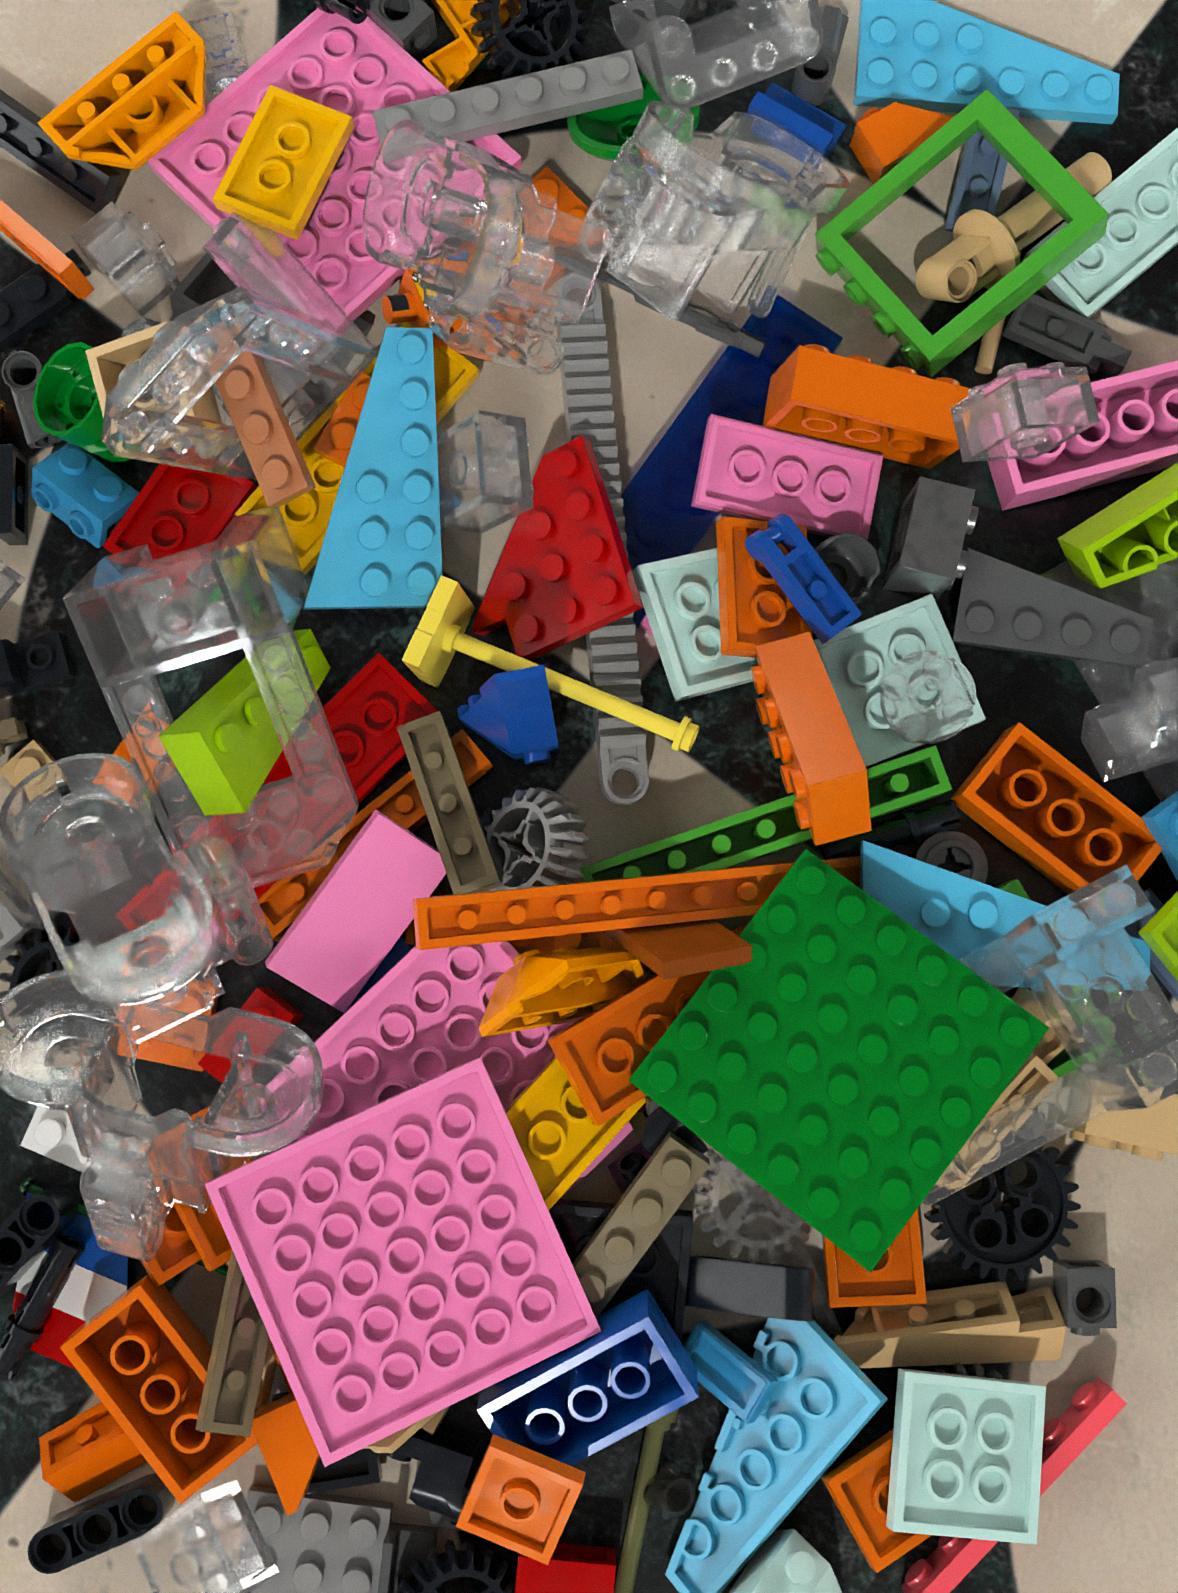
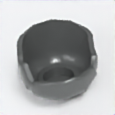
[814,532,881,602]

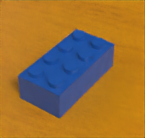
[477,1289,699,1466]

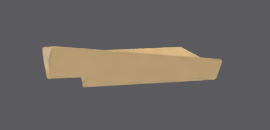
[834,1281,1066,1368]

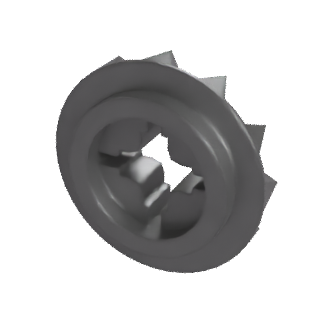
[915,831,988,884]

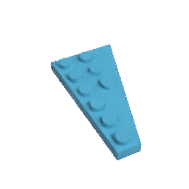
[853,0,1120,124]
[303,327,442,610]
[860,840,1150,991]
[665,1317,888,1593]

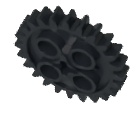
[924,1126,1081,1282]

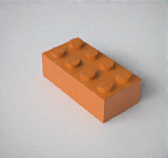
[762,344,976,469]
[751,631,872,846]
[950,722,1162,916]
[60,1274,259,1505]

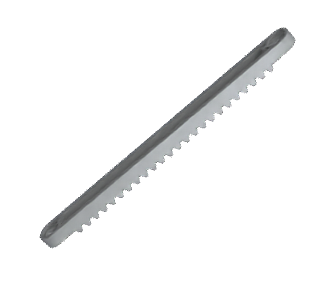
[554,271,649,806]

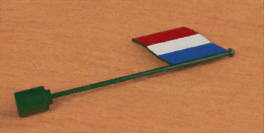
[13,1178,229,1369]

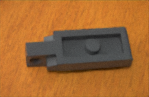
[1002,294,1132,376]

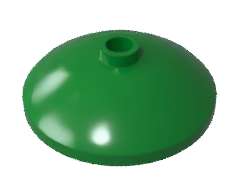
[567,75,700,163]

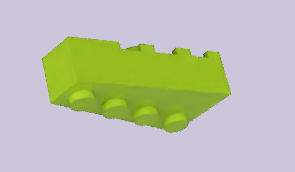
[1057,462,1178,589]
[158,629,331,816]

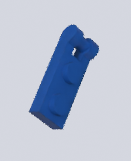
[745,514,862,644]

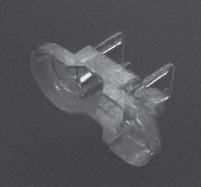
[577,101,850,320]
[363,119,611,375]
[0,753,273,1045]
[0,970,325,1262]

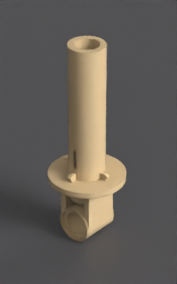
[916,152,1112,303]

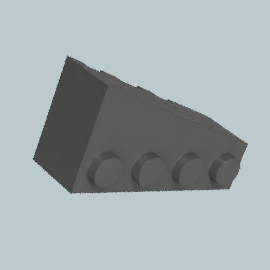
[953,548,1154,669]

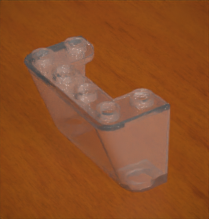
[609,0,823,112]

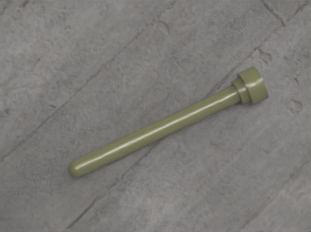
[614,1408,679,1593]

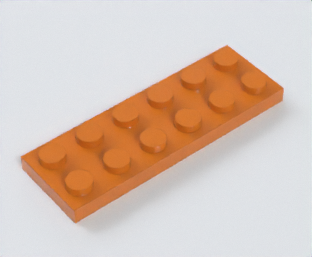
[547,916,754,1126]

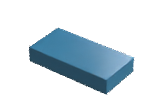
[684,1320,778,1424]

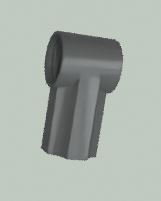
[791,4,849,106]
[1,351,64,449]

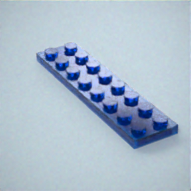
[621,289,843,628]

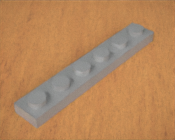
[372,49,643,161]

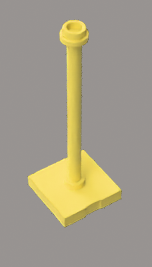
[402,575,700,752]

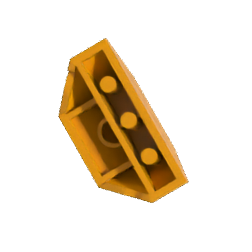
[38,11,206,170]
[479,945,646,1037]

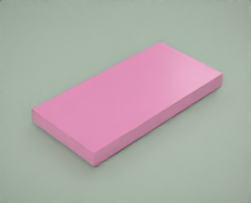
[691,414,884,540]
[265,809,446,1013]

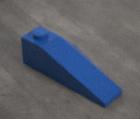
[457,665,559,765]

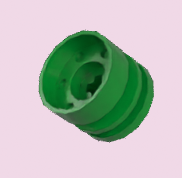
[33,342,141,462]

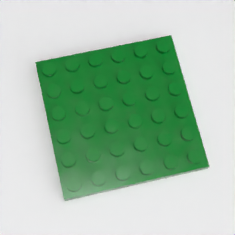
[628,849,1049,1273]

